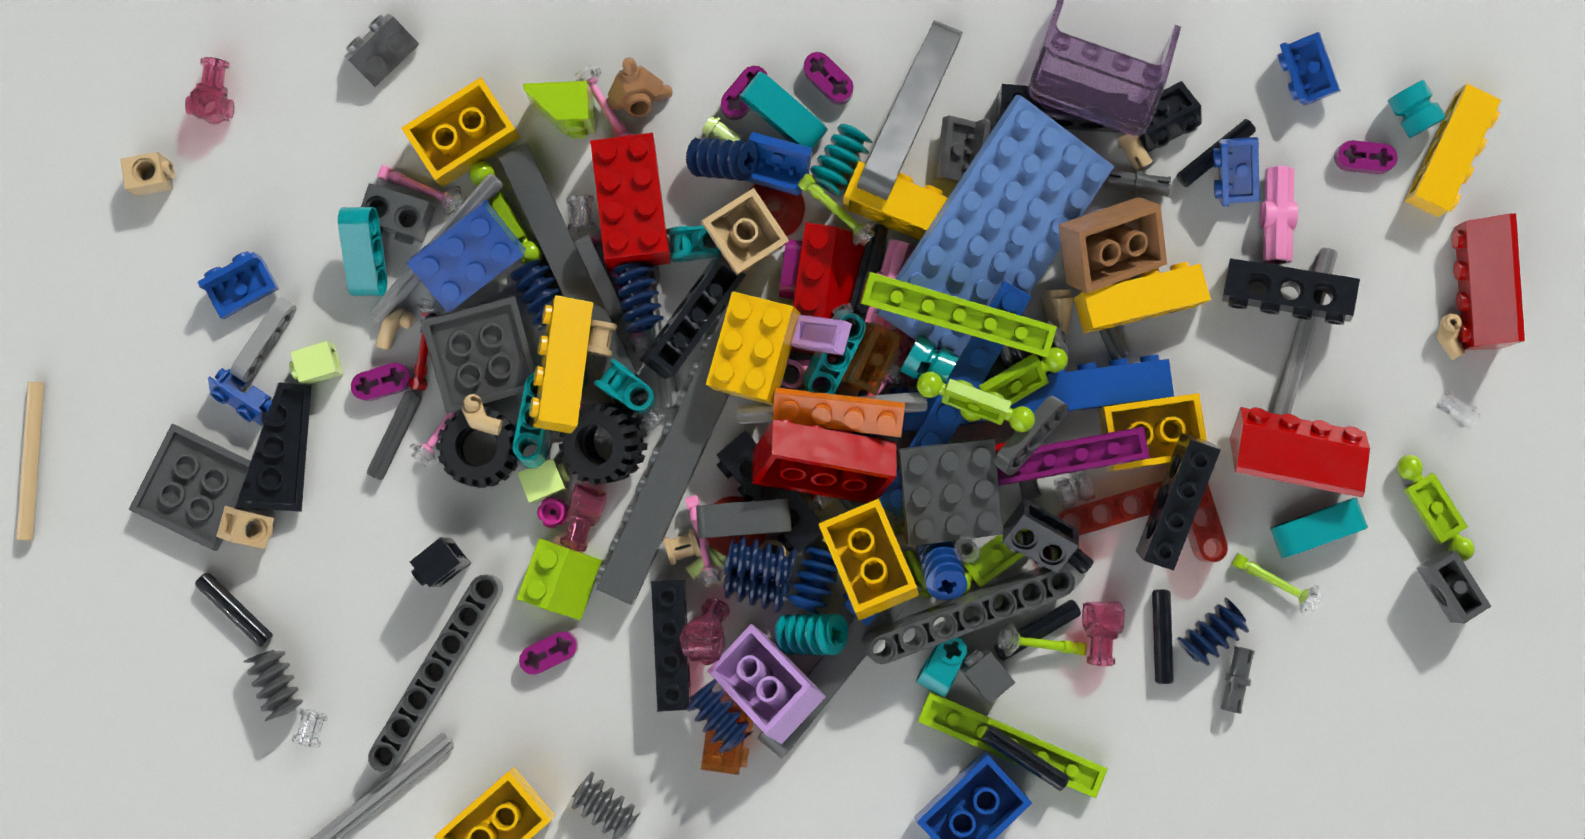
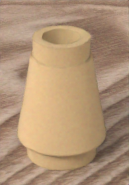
[1042,289,1074,334]

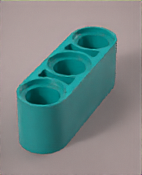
[739,71,828,150]
[338,207,388,296]
[802,309,866,394]
[513,372,552,469]
[1270,497,1368,558]

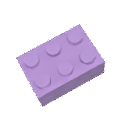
[707,624,826,744]

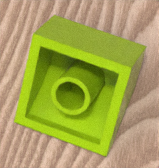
[523,81,595,139]
[517,538,603,620]

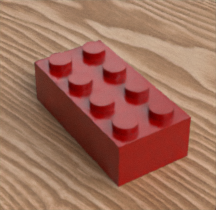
[590,132,671,272]
[752,419,897,503]

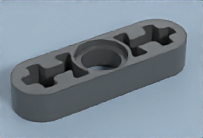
[574,235,626,323]
[994,395,1068,475]

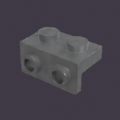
[344,14,419,87]
[936,115,991,183]

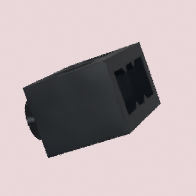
[1002,498,1079,573]
[409,537,471,587]

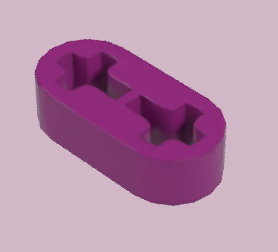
[803,52,854,105]
[721,65,767,120]
[1334,140,1398,174]
[779,239,802,299]
[351,363,412,401]
[519,631,578,675]

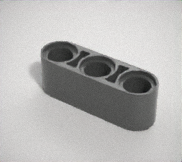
[696,499,792,538]

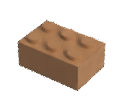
[1058,197,1167,293]

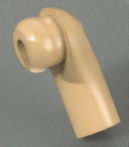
[375,308,415,350]
[1436,314,1466,361]
[462,394,503,436]

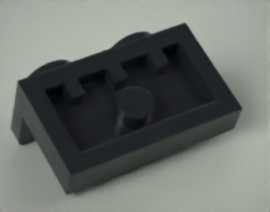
[1127,81,1202,152]

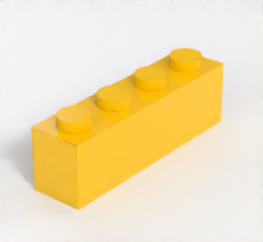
[1404,84,1501,217]
[1073,262,1211,334]
[529,295,593,433]

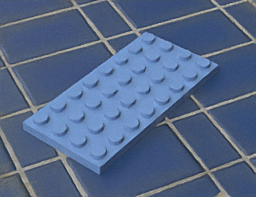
[874,95,1114,357]

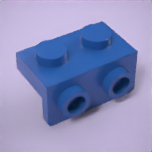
[1277,32,1341,106]
[746,132,812,195]
[1213,137,1260,207]
[197,251,279,319]

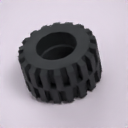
[559,402,648,485]
[436,407,518,488]

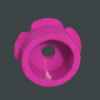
[537,497,568,528]

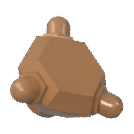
[606,57,673,117]

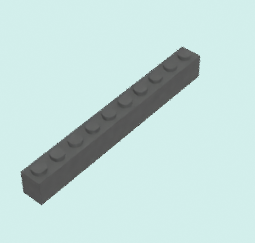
[595,299,730,605]

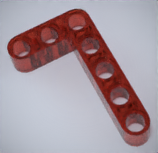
[1056,480,1228,562]

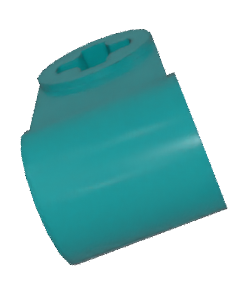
[667,226,723,262]
[593,358,656,414]
[916,636,967,697]

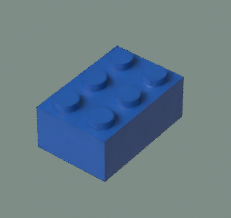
[407,199,526,313]
[914,751,1032,839]

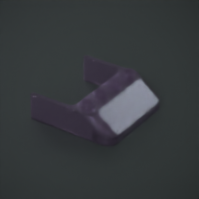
[1027,0,1181,136]

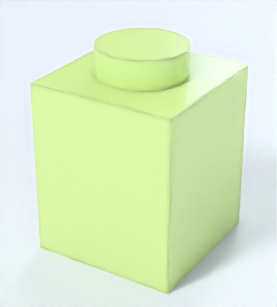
[289,341,343,385]
[517,458,570,504]

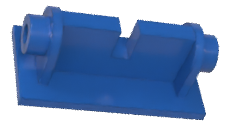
[208,368,272,426]

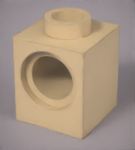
[120,152,175,196]
[216,506,274,549]

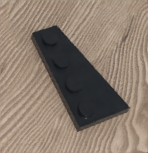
[234,382,312,512]

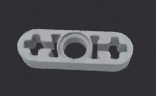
[230,297,297,382]

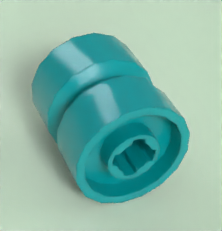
[1387,80,1446,139]
[900,335,959,383]

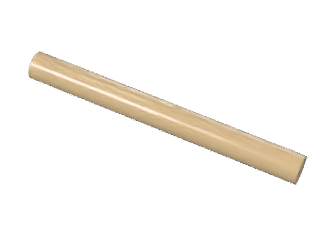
[16,382,45,540]

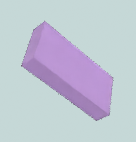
[790,315,852,355]

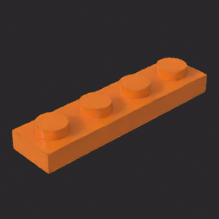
[772,388,905,437]

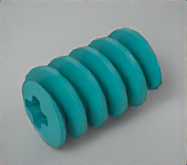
[810,124,873,196]
[775,614,848,656]

